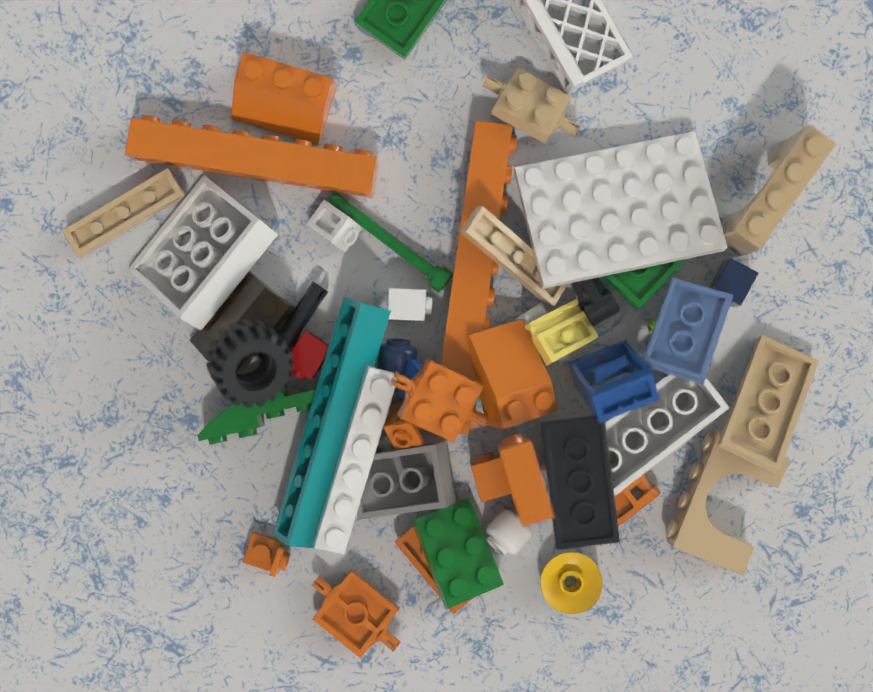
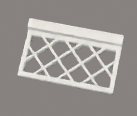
[512,0,633,94]

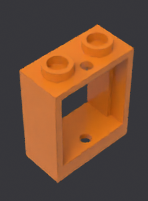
[497,433,555,527]

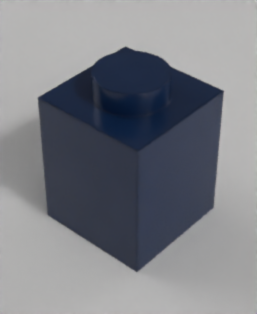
[709,258,759,307]

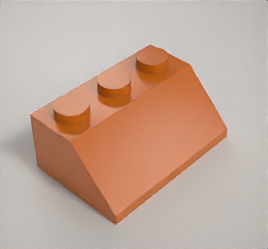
[231,52,337,146]

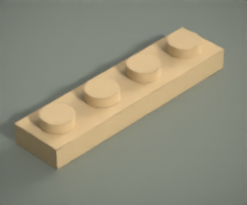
[62,168,186,258]
[460,206,568,306]

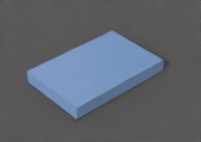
[643,277,733,385]

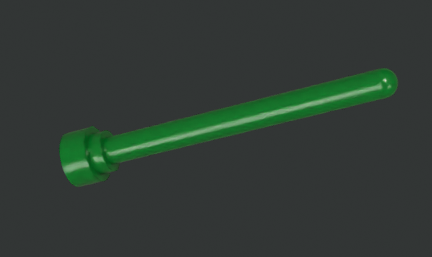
[328,193,454,293]

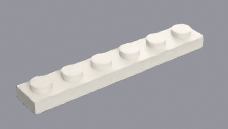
[312,365,396,554]

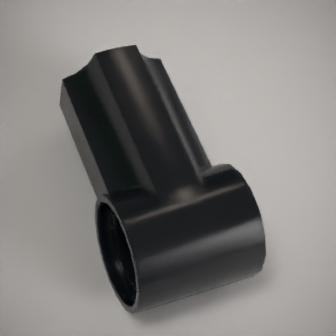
[570,277,620,327]

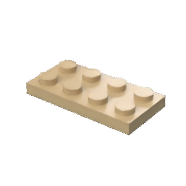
[717,334,819,473]

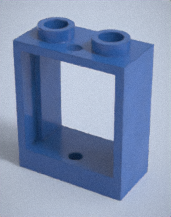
[568,340,660,423]

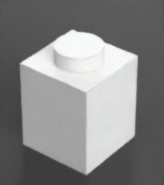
[388,288,433,322]

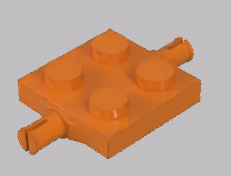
[390,358,488,442]
[311,569,401,658]

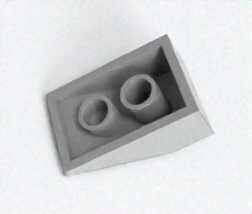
[357,441,456,520]

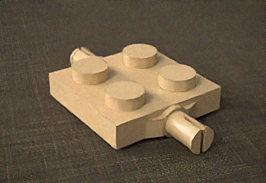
[482,67,581,144]

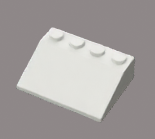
[128,175,278,330]

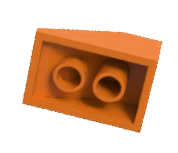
[466,319,558,430]

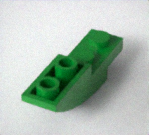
[197,383,316,445]

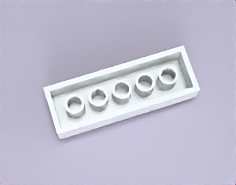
[539,373,730,496]

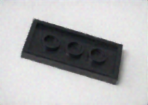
[540,415,620,550]

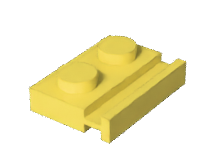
[525,299,599,366]

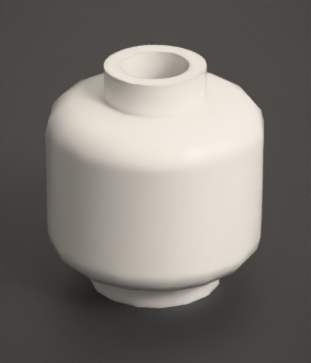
[486,509,532,556]

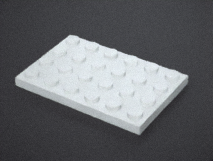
[514,131,728,289]

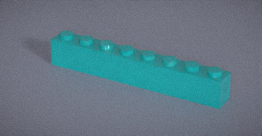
[273,297,391,548]

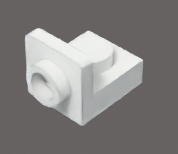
[306,200,362,252]

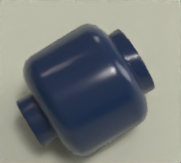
[377,338,418,382]

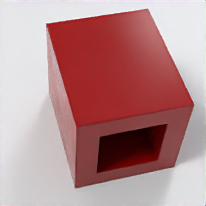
[289,331,329,381]

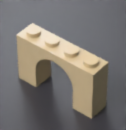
[722,125,837,256]
[666,429,790,576]

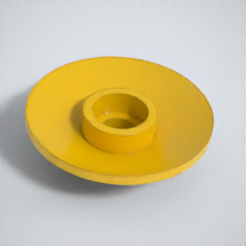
[540,552,603,614]

